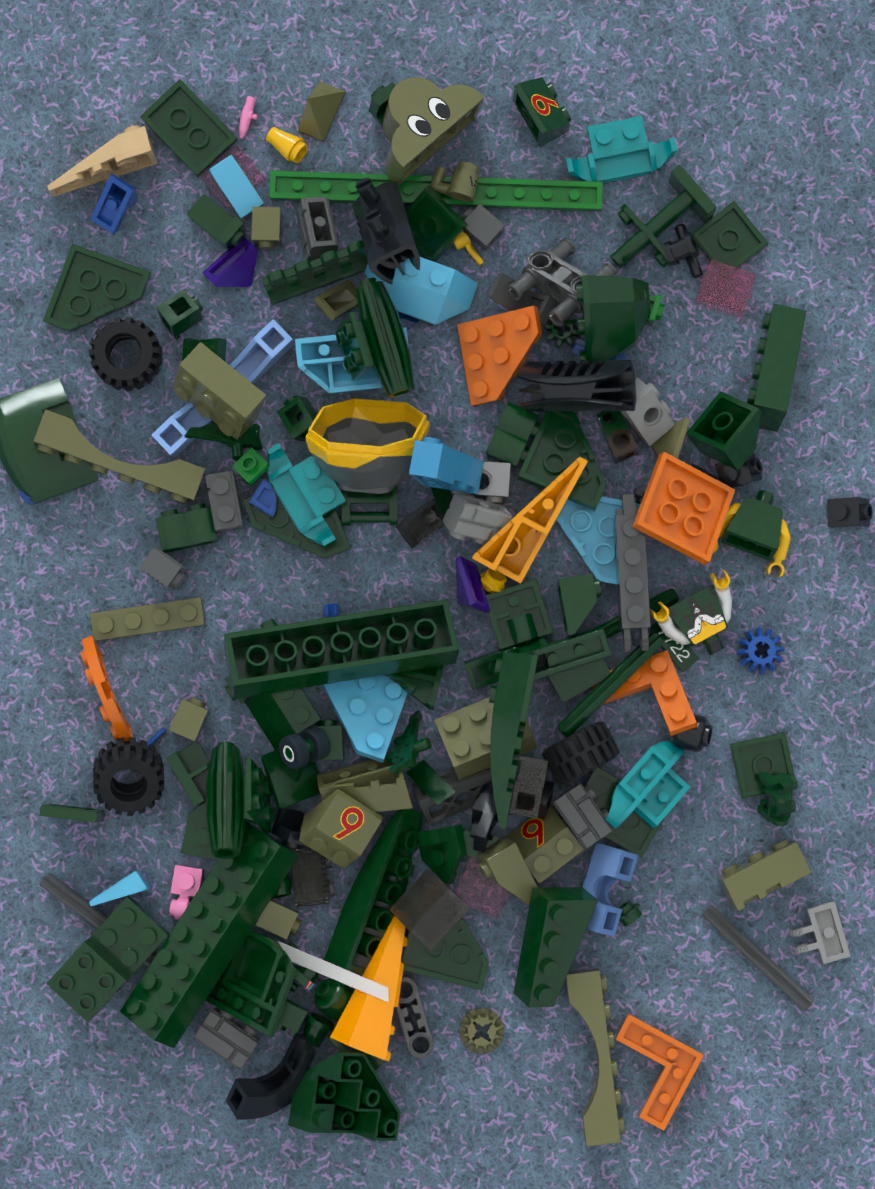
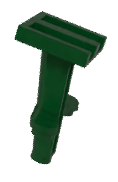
[610,165,717,269]

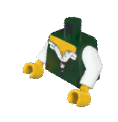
[650,569,732,655]

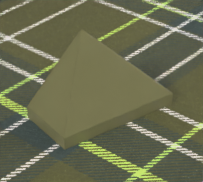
[298,81,345,142]
[314,279,358,321]
[651,418,691,459]

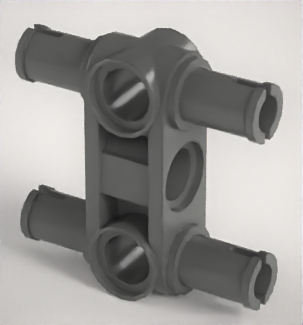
[507,238,618,326]

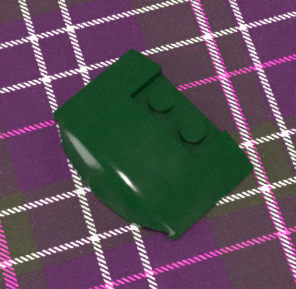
[0,378,99,504]
[205,931,296,1037]

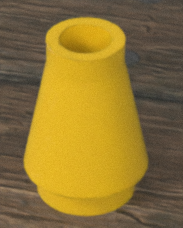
[266,127,308,164]

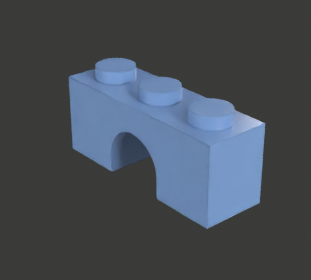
[583,842,638,937]

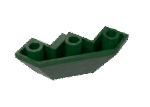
[576,275,650,363]
[288,1052,401,1141]

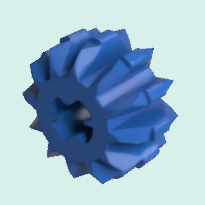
[736,627,785,675]

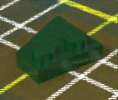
[386,665,444,710]

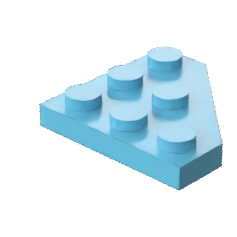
[556,496,640,585]
[321,675,408,763]

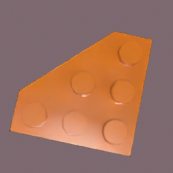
[457,306,542,406]

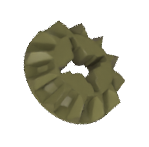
[459,1008,504,1054]

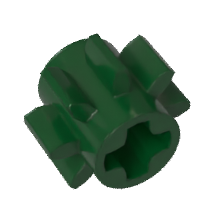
[544,319,579,348]

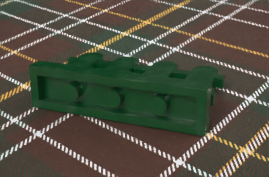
[262,240,368,305]

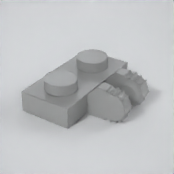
[789,901,851,964]

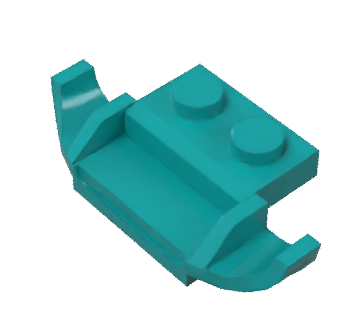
[566,116,677,184]
[267,443,346,546]
[605,741,690,829]

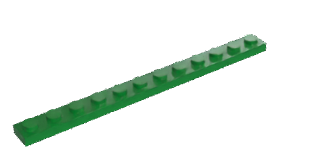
[269,170,603,212]

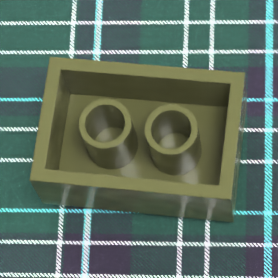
[172,342,267,440]
[434,697,537,780]

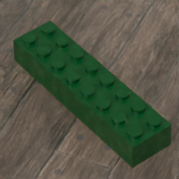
[224,599,459,699]
[119,821,299,1048]

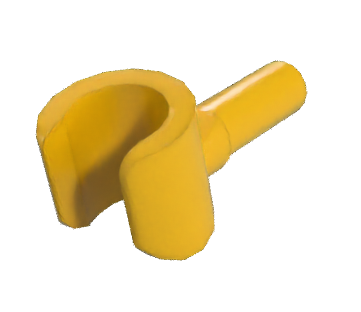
[453,232,484,266]

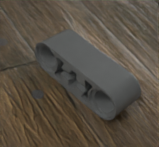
[396,975,434,1058]

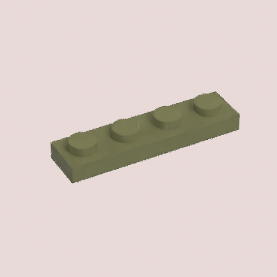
[90,597,205,641]

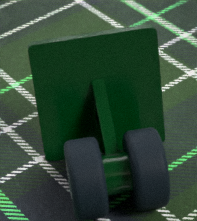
[261,726,329,809]

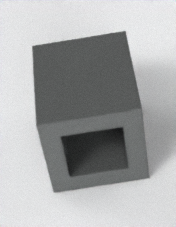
[462,204,505,251]

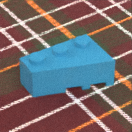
[409,437,484,495]

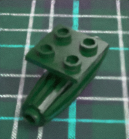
[336,278,415,397]
[206,741,274,859]

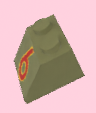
[299,789,383,868]
[506,806,584,884]

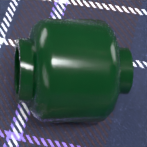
[314,978,354,1020]

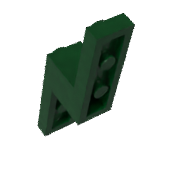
[463,626,611,690]

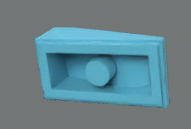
[209,155,264,219]
[89,871,151,906]

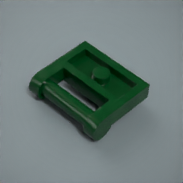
[342,485,398,526]

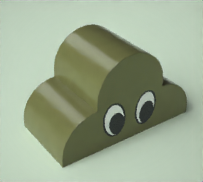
[383,77,484,185]

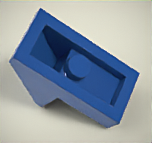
[90,173,137,234]

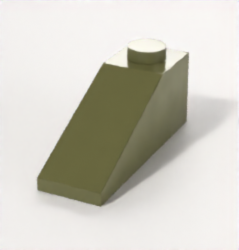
[477,837,538,905]

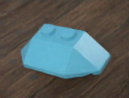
[365,257,478,325]
[295,327,409,394]

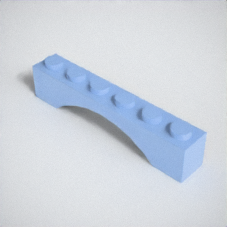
[152,319,295,459]

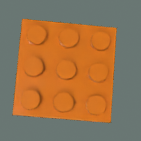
[632,452,735,565]

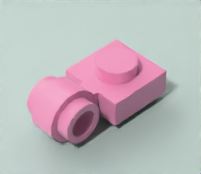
[169,865,204,920]

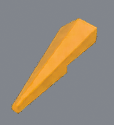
[472,457,588,584]
[330,909,411,1062]

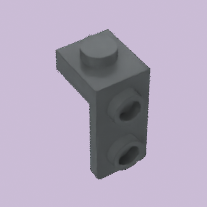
[488,272,557,326]

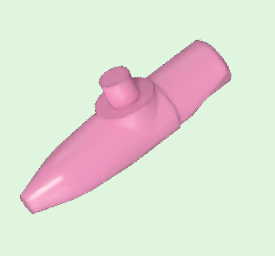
[239,96,258,139]

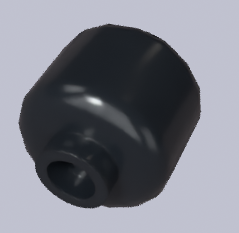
[669,714,713,752]

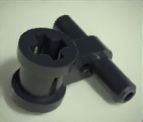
[664,224,703,278]

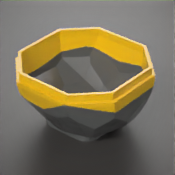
[306,398,430,494]

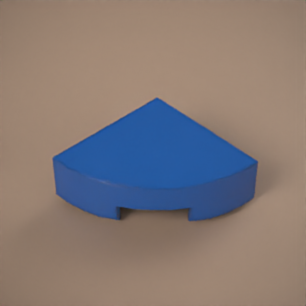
[249,479,277,518]

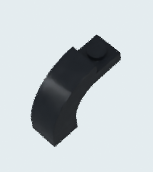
[470,777,554,853]
[226,1034,316,1120]

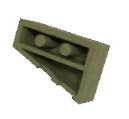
[316,759,413,812]
[717,839,811,911]

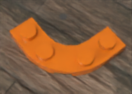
[80,635,134,742]

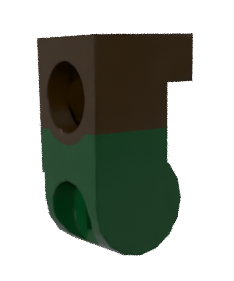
[596,411,638,464]

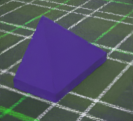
[202,237,258,287]
[456,556,491,613]

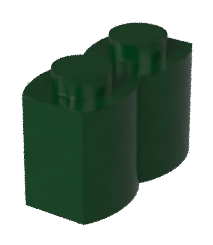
[485,402,541,468]
[156,504,219,553]

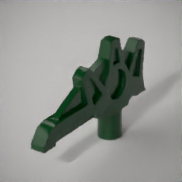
[184,420,263,461]
[385,710,432,775]

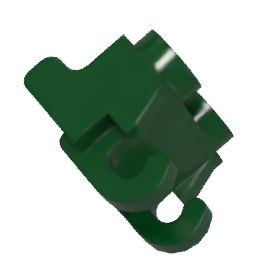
[757,772,798,826]

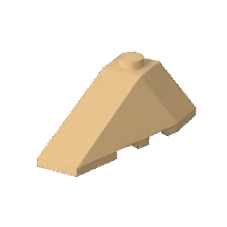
[47,125,158,197]

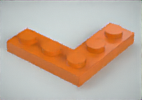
[591,650,697,736]
[615,1013,704,1131]

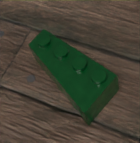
[747,304,807,432]
[513,887,598,1008]

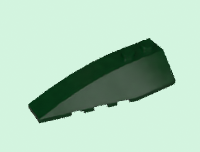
[489,652,538,830]
[324,809,423,975]

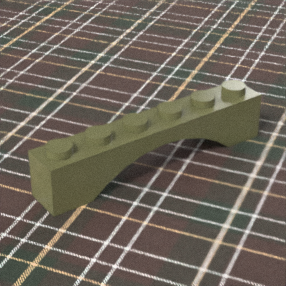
[33,409,205,504]
[565,969,625,1147]

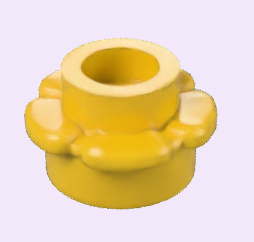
[481,568,507,593]

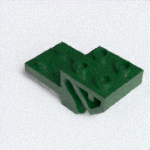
[46,896,170,1022]

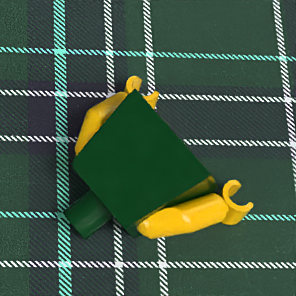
[713,490,791,577]

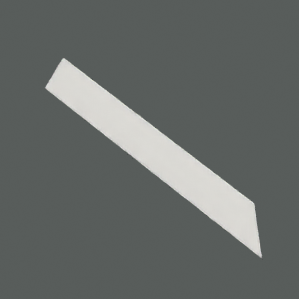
[278,941,389,1003]

